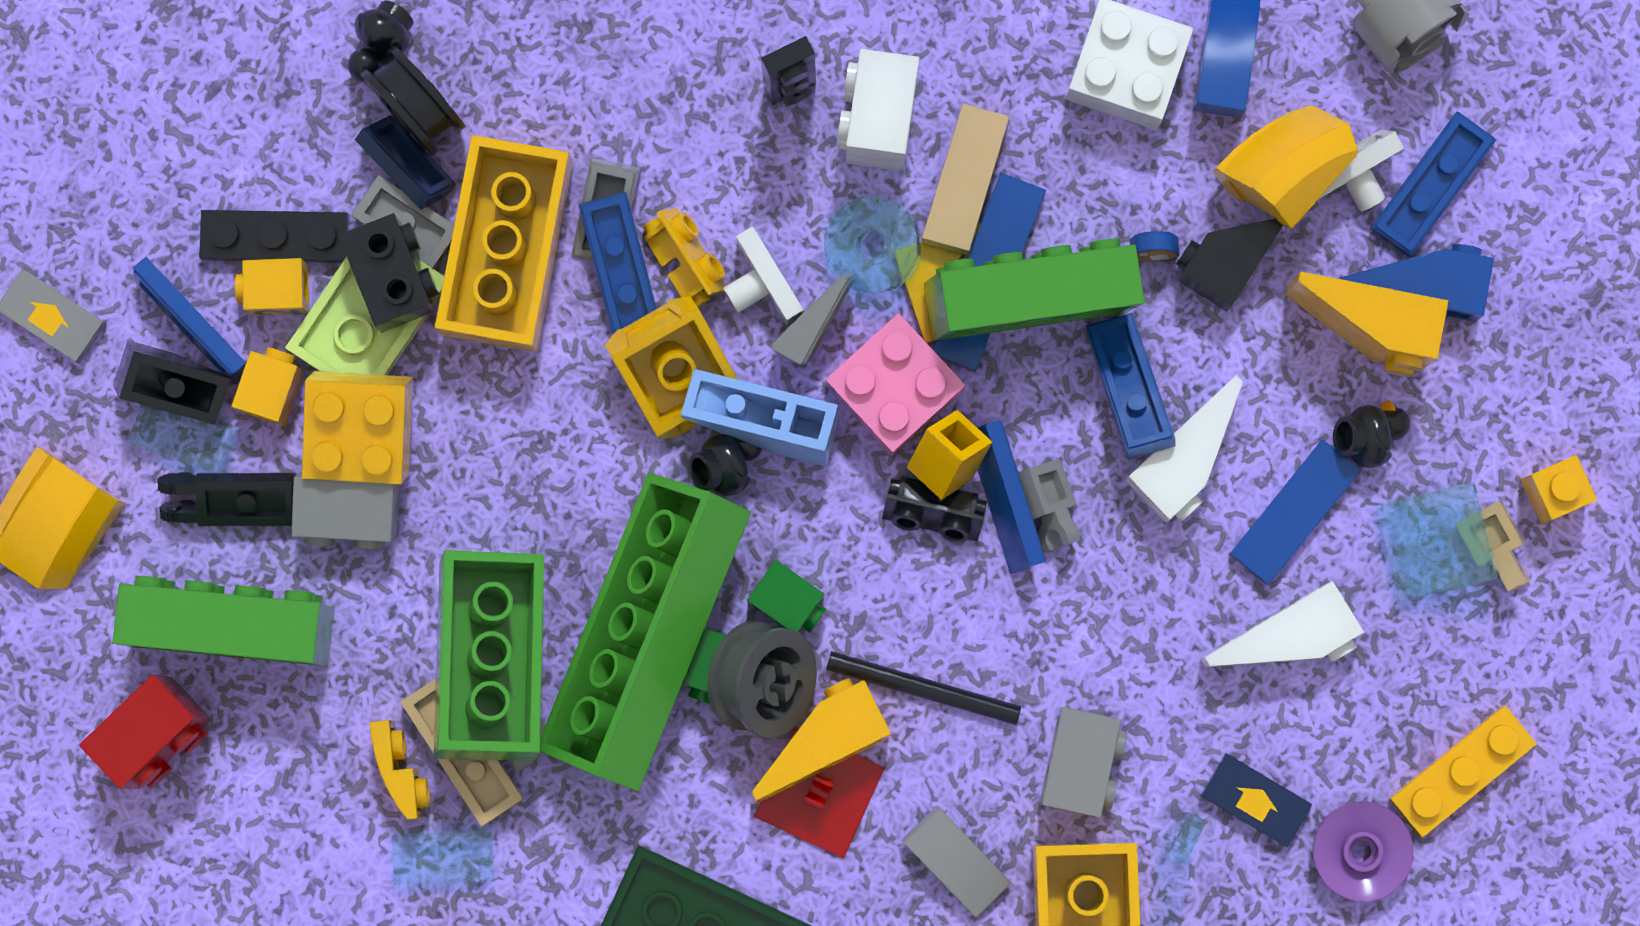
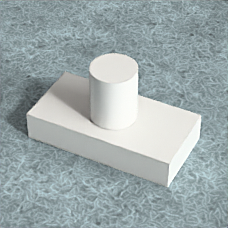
[1320,130,1404,211]
[723,226,804,326]

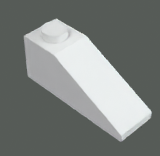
[1125,375,1243,523]
[1200,581,1364,668]

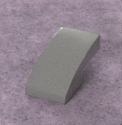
[902,806,1011,917]

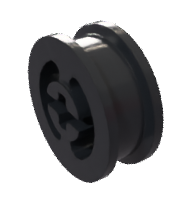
[360,45,466,156]

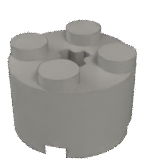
[1353,0,1469,74]

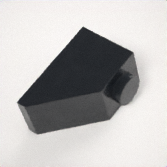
[1176,218,1283,312]
[113,340,230,425]

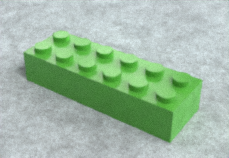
[540,472,752,792]

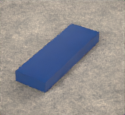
[1370,111,1497,257]
[578,192,657,334]
[133,257,246,385]
[1085,313,1176,459]
[978,420,1045,574]
[1229,439,1361,585]

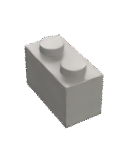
[292,472,400,549]
[1039,707,1127,818]

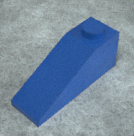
[1338,244,1494,322]

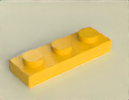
[1388,705,1537,838]

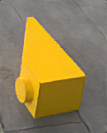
[751,678,891,804]

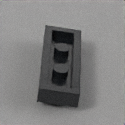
[761,36,816,106]
[199,210,350,263]

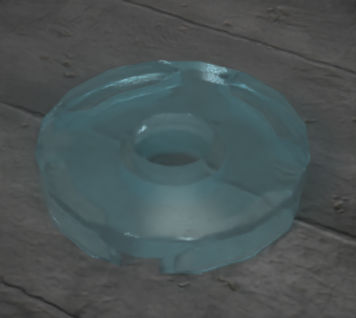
[824,196,921,294]

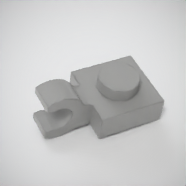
[1018,459,1080,553]

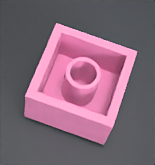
[825,313,966,457]

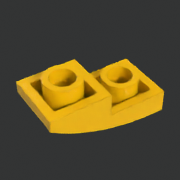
[369,720,430,819]

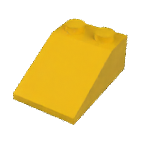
[1285,271,1448,377]

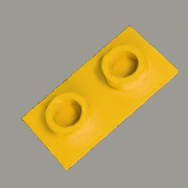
[643,208,727,308]

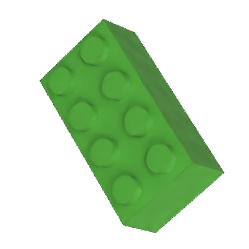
[924,238,1145,341]
[433,550,544,761]
[112,575,335,666]

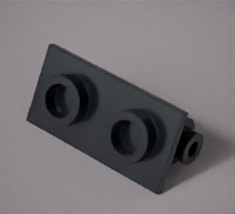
[882,476,987,542]

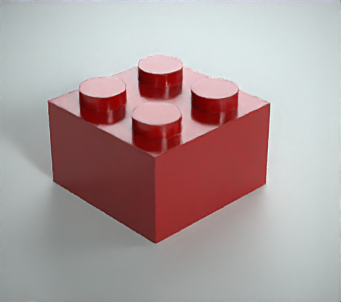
[79,674,212,789]

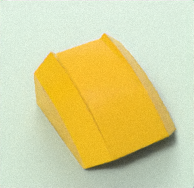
[1213,105,1358,229]
[604,296,738,439]
[0,446,126,589]

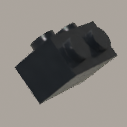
[338,213,439,333]

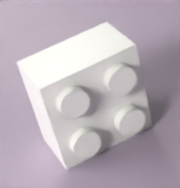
[1065,0,1194,130]
[838,49,919,172]

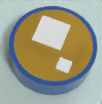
[1130,231,1179,262]

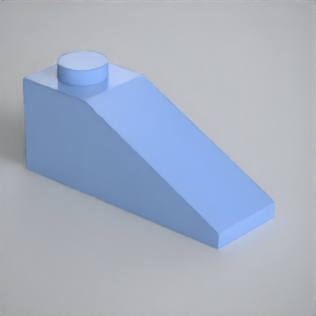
[681,369,840,467]

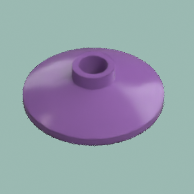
[1313,801,1413,902]

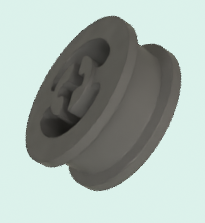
[707,621,817,738]

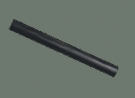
[826,651,1021,725]

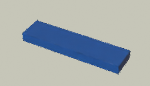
[932,172,1046,372]

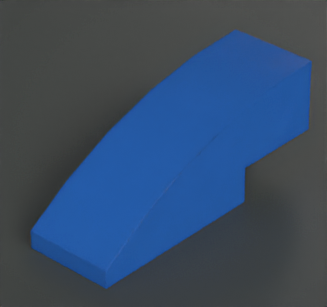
[1193,0,1261,119]

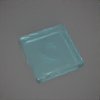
[1376,482,1499,602]

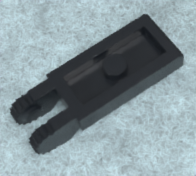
[157,472,296,526]

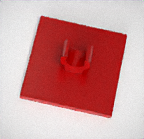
[754,727,885,858]

